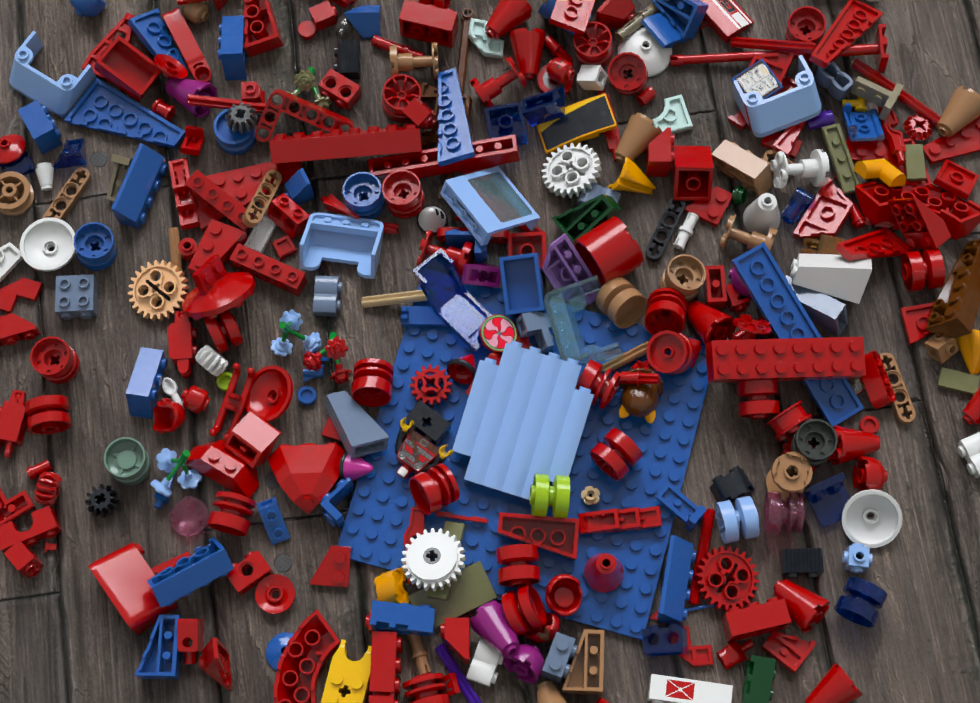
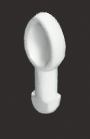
[162,377,184,408]

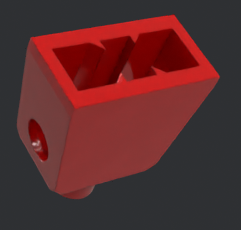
[177,619,204,664]

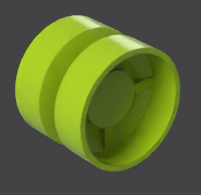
[530,474,570,518]

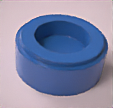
[297,386,317,406]

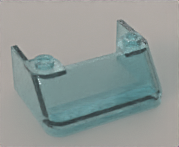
[544,276,623,364]

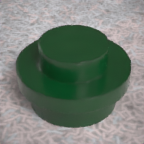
[732,186,747,205]

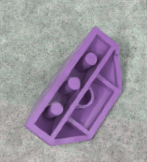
[542,233,601,304]

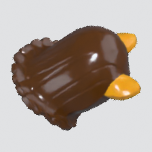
[619,368,664,424]

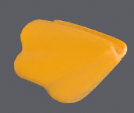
[607,157,656,194]
[956,329,980,375]

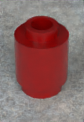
[178,238,198,262]

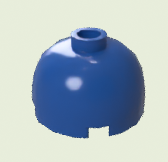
[70,0,107,18]

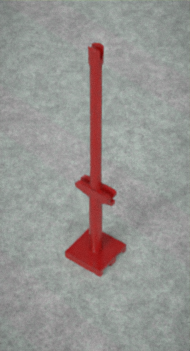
[670,24,889,73]

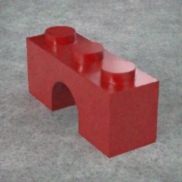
[0,505,62,552]

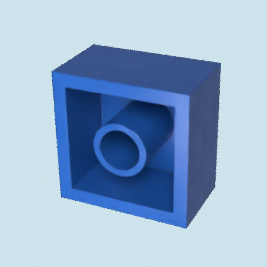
[18,100,62,155]

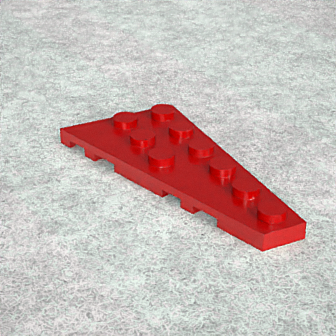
[194,161,303,232]

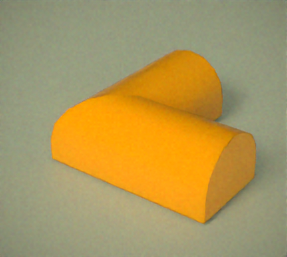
[853,158,906,187]

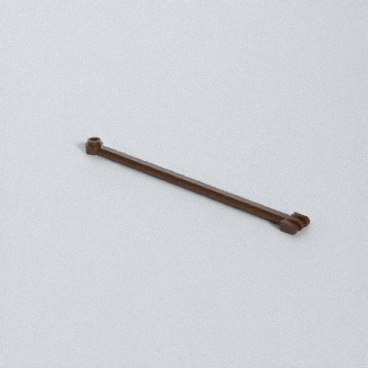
[438,8,475,201]

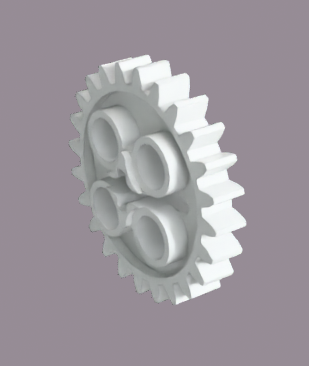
[541,143,602,198]

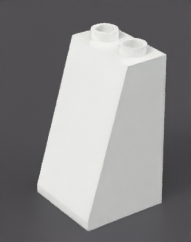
[790,253,872,304]

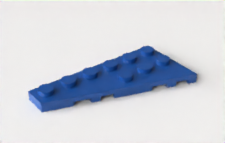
[64,79,186,149]

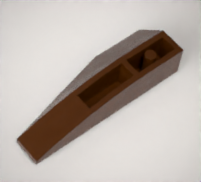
[926,239,980,338]

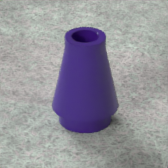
[806,110,835,130]

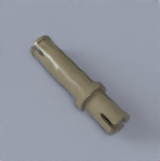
[614,3,659,43]

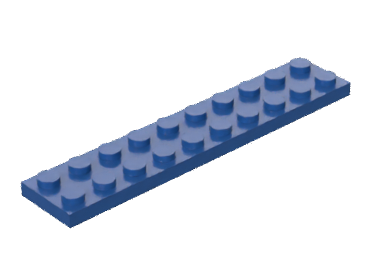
[731,242,864,426]

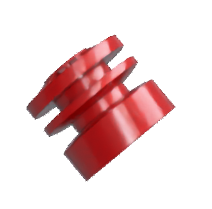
[785,6,826,45]
[608,52,648,95]
[382,170,425,219]
[644,288,687,336]
[30,336,80,384]
[351,358,394,407]
[576,359,620,410]
[409,463,460,515]
[207,491,257,536]
[402,673,450,703]

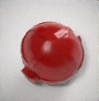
[153,398,186,434]

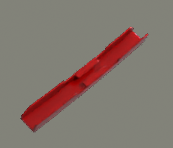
[436,511,488,524]

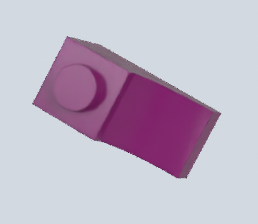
[462,263,501,288]

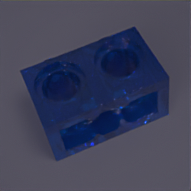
[642,624,688,657]

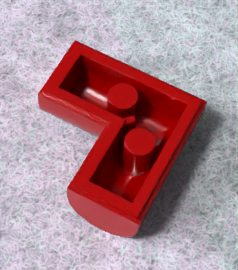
[0,487,36,526]

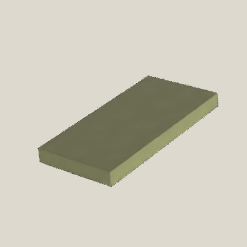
[408,561,498,628]

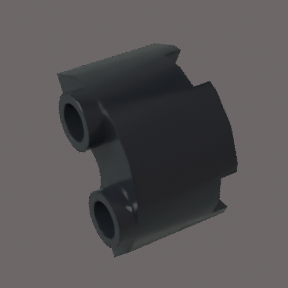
[709,465,755,502]

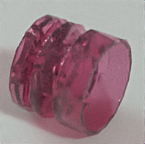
[764,491,805,534]

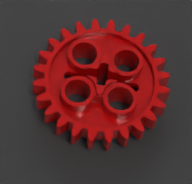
[694,546,760,611]

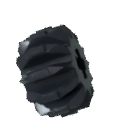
[85,484,120,518]

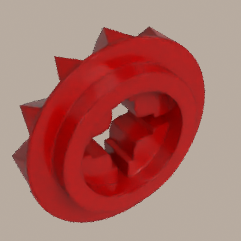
[903,114,933,140]

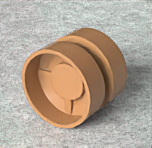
[596,277,647,329]

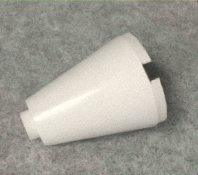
[743,193,780,236]

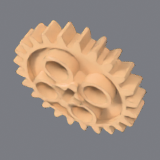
[128,260,189,321]

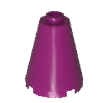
[166,78,218,118]
[470,601,520,657]

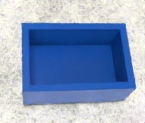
[499,252,546,316]

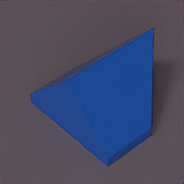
[343,5,381,39]

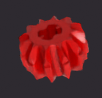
[34,471,62,506]

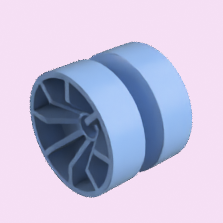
[715,496,760,544]

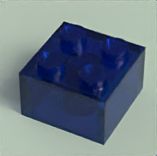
[484,102,528,146]

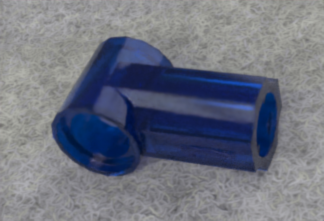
[780,187,815,225]

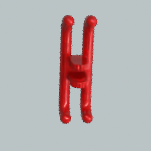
[209,363,255,441]

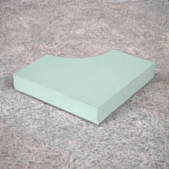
[652,94,693,134]

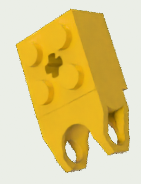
[321,639,372,703]

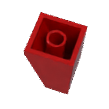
[672,146,714,201]

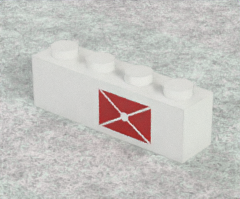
[647,674,733,703]

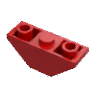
[0,313,41,346]

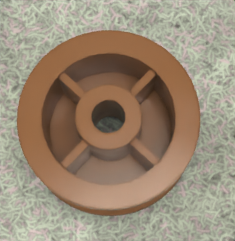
[0,171,34,216]

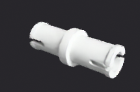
[673,212,699,251]

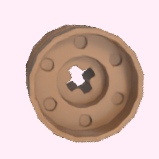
[659,254,706,303]

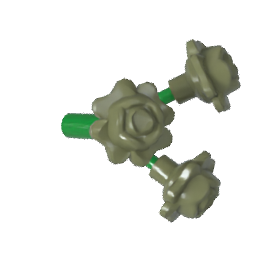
[287,67,332,111]

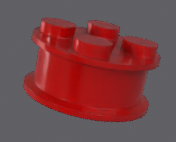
[766,400,812,442]

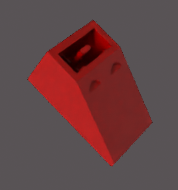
[888,197,951,249]

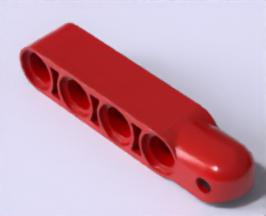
[162,8,213,83]

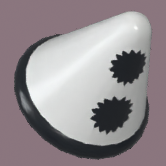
[417,205,448,235]

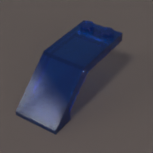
[412,248,492,353]

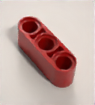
[861,350,896,409]

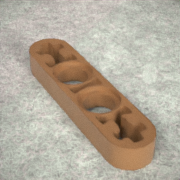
[42,167,91,221]
[242,169,282,228]
[880,352,916,425]

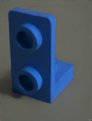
[257,497,290,545]

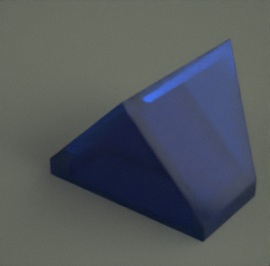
[53,138,87,169]

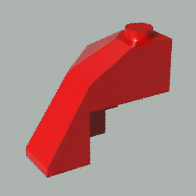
[268,442,346,514]

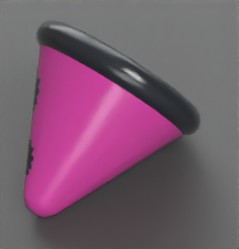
[339,451,373,481]

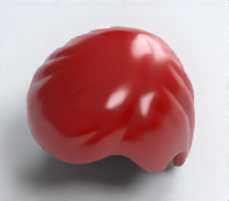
[545,574,583,617]

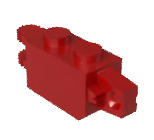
[0,390,29,458]

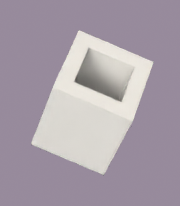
[576,65,608,91]

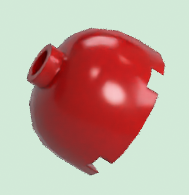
[852,456,888,493]

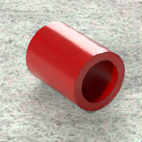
[636,86,657,106]

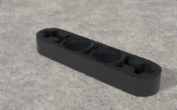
[645,198,686,262]

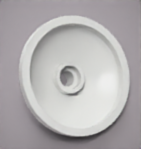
[618,27,672,77]
[20,218,76,272]
[841,489,902,548]

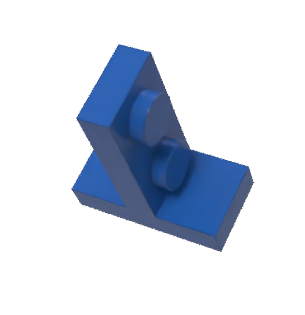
[655,482,707,533]

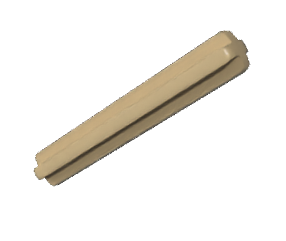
[361,289,435,308]

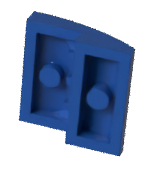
[641,12,688,48]

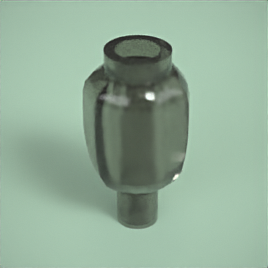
[335,8,354,39]

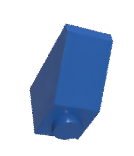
[284,168,314,205]

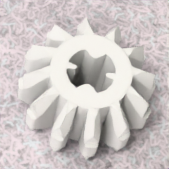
[195,345,228,376]

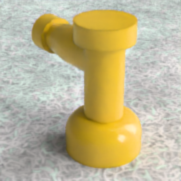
[842,97,866,112]

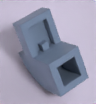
[515,311,555,353]

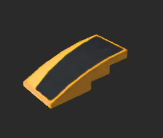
[535,93,617,154]

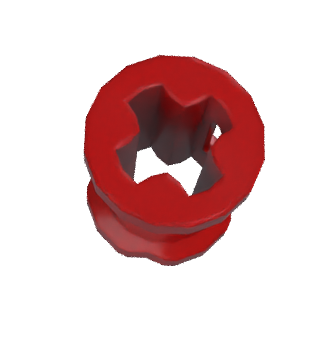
[151,98,176,121]

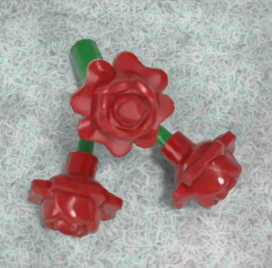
[302,332,353,384]

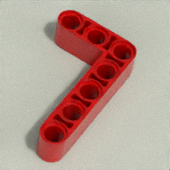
[255,89,355,142]

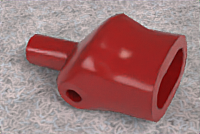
[716,639,754,671]

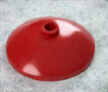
[245,365,293,422]

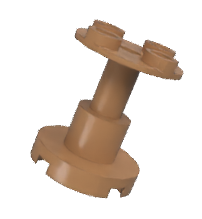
[389,42,439,79]
[719,214,778,251]
[766,452,813,502]

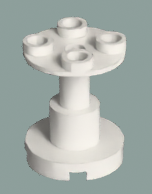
[770,149,830,189]

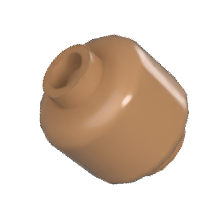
[181,2,209,24]

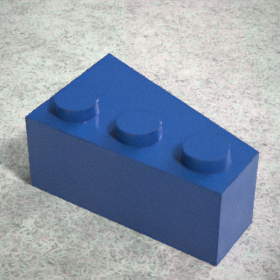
[217,15,247,81]

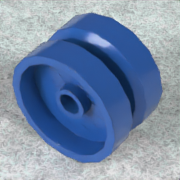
[213,107,256,155]

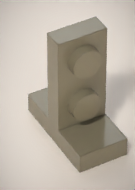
[851,76,904,121]
[106,154,133,201]

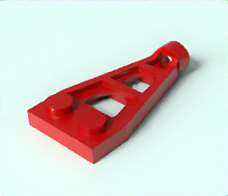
[82,13,135,84]

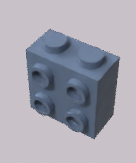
[55,274,98,320]
[541,632,578,683]

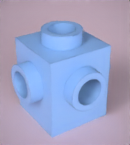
[842,543,872,573]

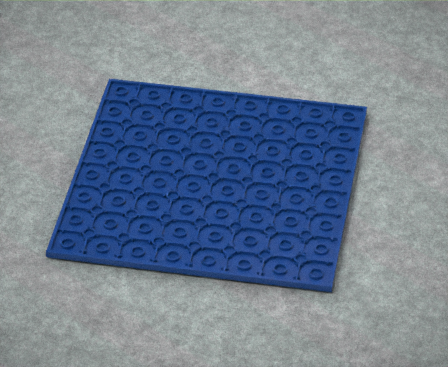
[337,268,708,641]

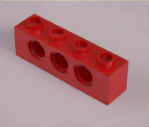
[185,169,255,233]
[229,243,308,297]

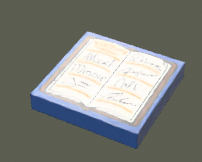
[732,59,783,100]

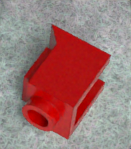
[241,81,265,103]

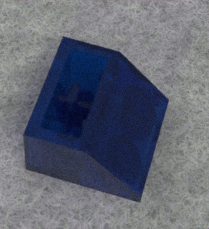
[522,86,565,126]

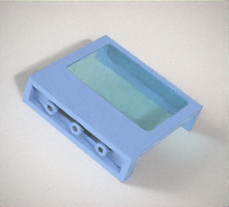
[440,166,540,246]

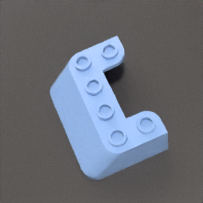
[299,212,384,279]

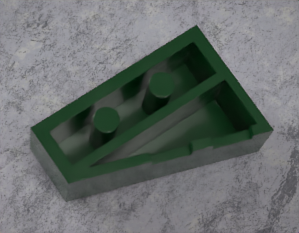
[552,194,623,245]
[741,655,776,703]

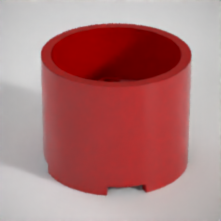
[574,216,644,287]

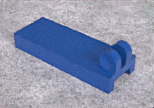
[401,306,453,327]

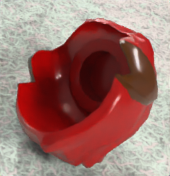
[523,612,560,643]

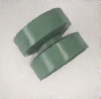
[104,437,152,485]

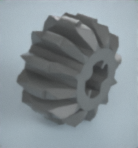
[225,102,258,134]

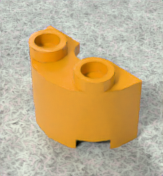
[374,567,409,604]

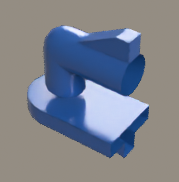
[303,352,329,382]

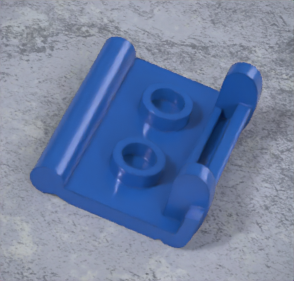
[842,103,885,142]

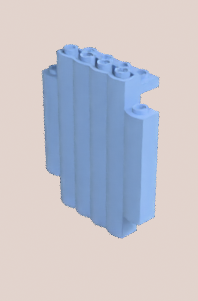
[452,340,594,500]

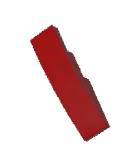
[168,157,200,230]
[578,506,663,534]

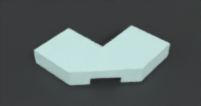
[468,18,504,59]

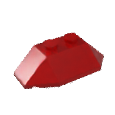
[186,439,259,498]

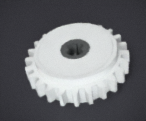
[401,528,466,592]

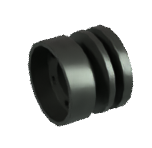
[790,419,838,467]

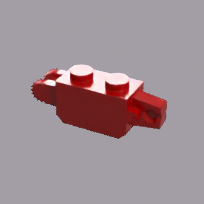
[168,311,198,378]

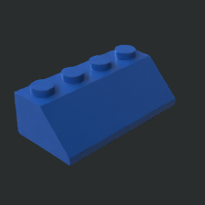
[111,143,168,230]
[657,535,696,626]

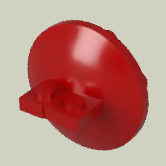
[182,255,255,320]

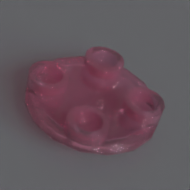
[169,496,209,536]

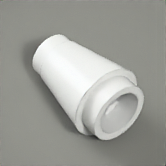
[35,162,54,191]

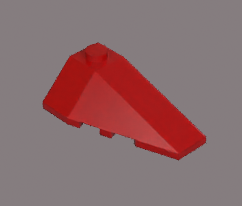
[199,637,233,691]

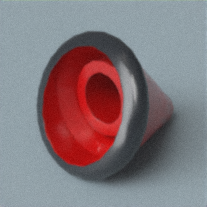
[446,354,476,385]

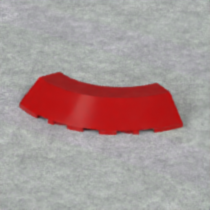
[854,181,980,240]
[273,609,341,703]

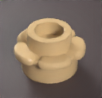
[581,486,600,505]

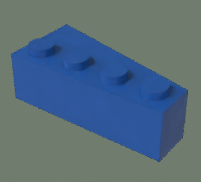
[147,536,234,608]

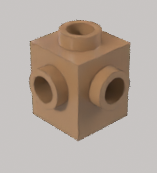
[924,333,959,364]

